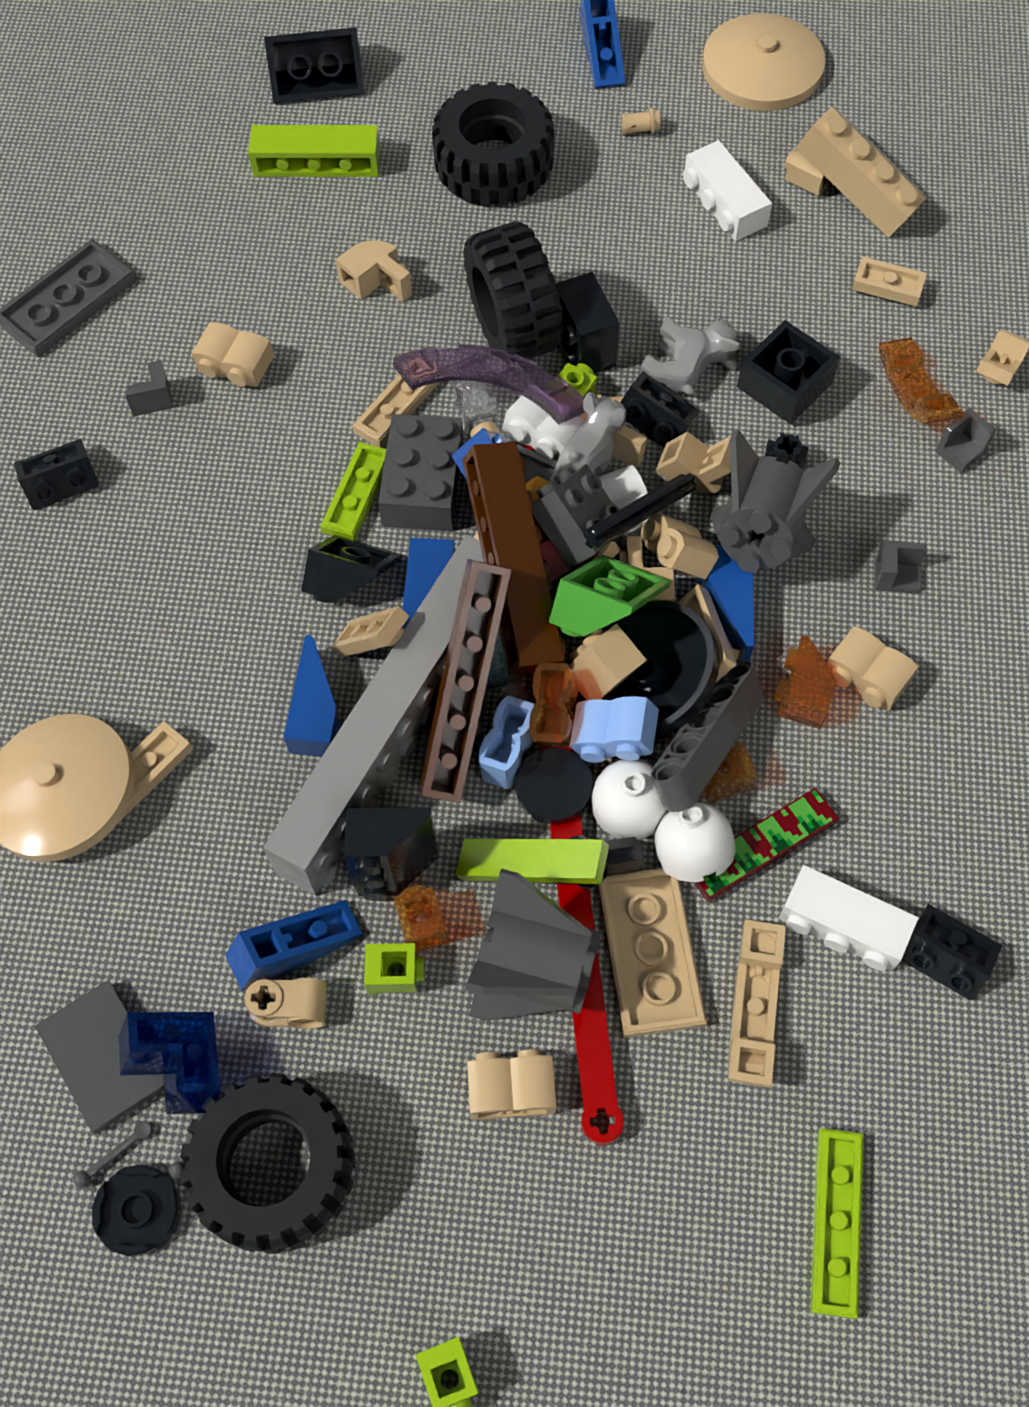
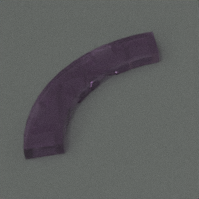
[393,345,585,425]

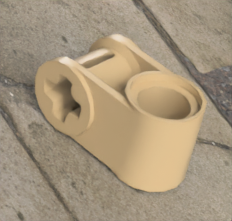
[244,978,327,1029]

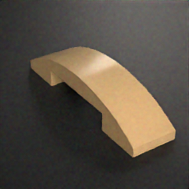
[728,919,786,1088]

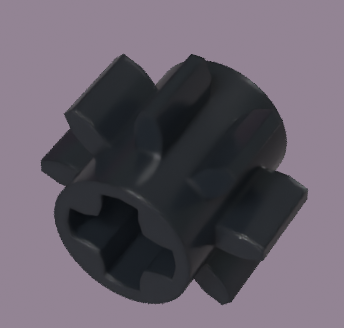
[764,433,809,470]

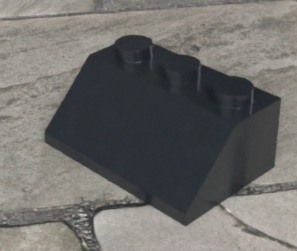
[264,27,365,103]
[344,808,438,901]

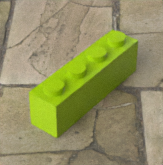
[248,125,380,177]

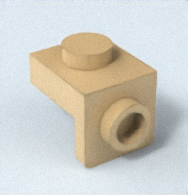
[976,329,1029,386]

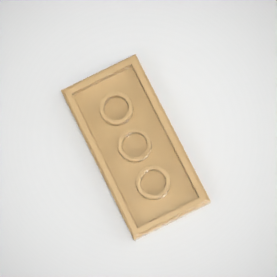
[598,868,707,1038]

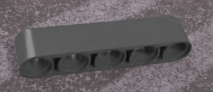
[650,659,765,812]

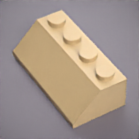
[796,107,927,238]

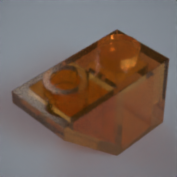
[774,635,837,729]

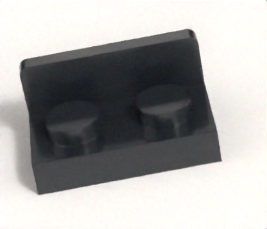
[620,371,699,448]
[14,439,99,510]
[901,904,1003,1000]

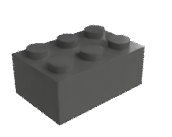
[378,414,464,532]

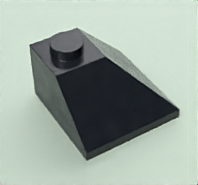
[301,535,401,603]

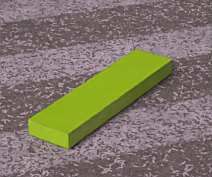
[455,839,609,884]
[810,1128,864,1319]

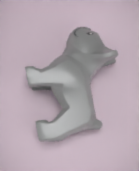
[640,317,741,395]
[550,392,626,481]

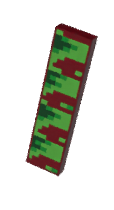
[693,787,839,903]

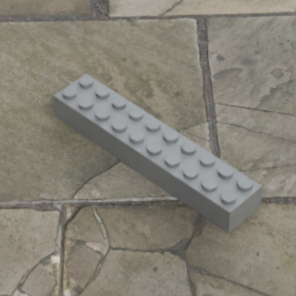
[263,535,484,896]

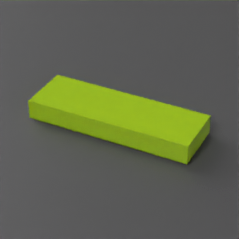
[320,442,386,541]

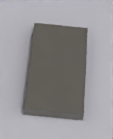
[0,239,138,358]

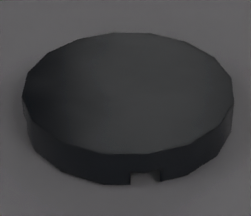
[515,747,593,825]
[92,1164,182,1258]

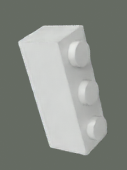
[683,140,772,242]
[778,865,919,972]

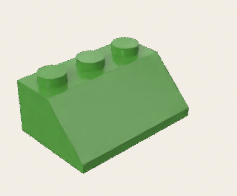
[549,555,671,637]

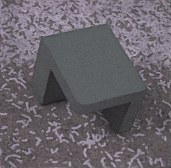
[125,360,174,417]
[935,408,996,474]
[875,540,927,593]

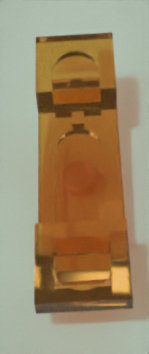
[878,337,963,424]

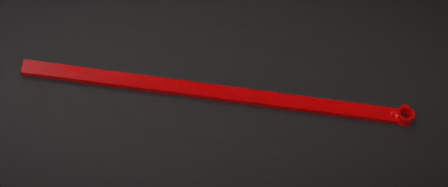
[522,445,624,1147]

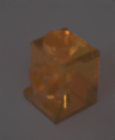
[702,742,758,805]
[393,885,448,952]

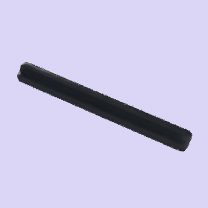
[583,473,697,548]

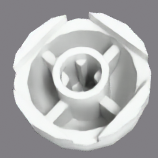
[591,760,668,839]
[654,802,736,882]

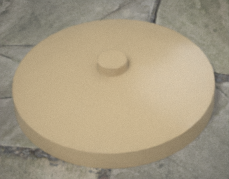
[702,13,825,111]
[0,714,135,862]

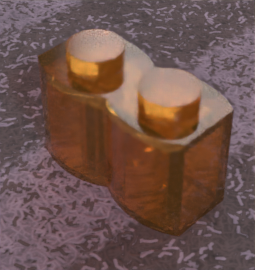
[529,662,578,748]

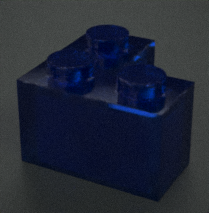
[118,1012,220,1115]

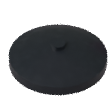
[572,601,720,740]

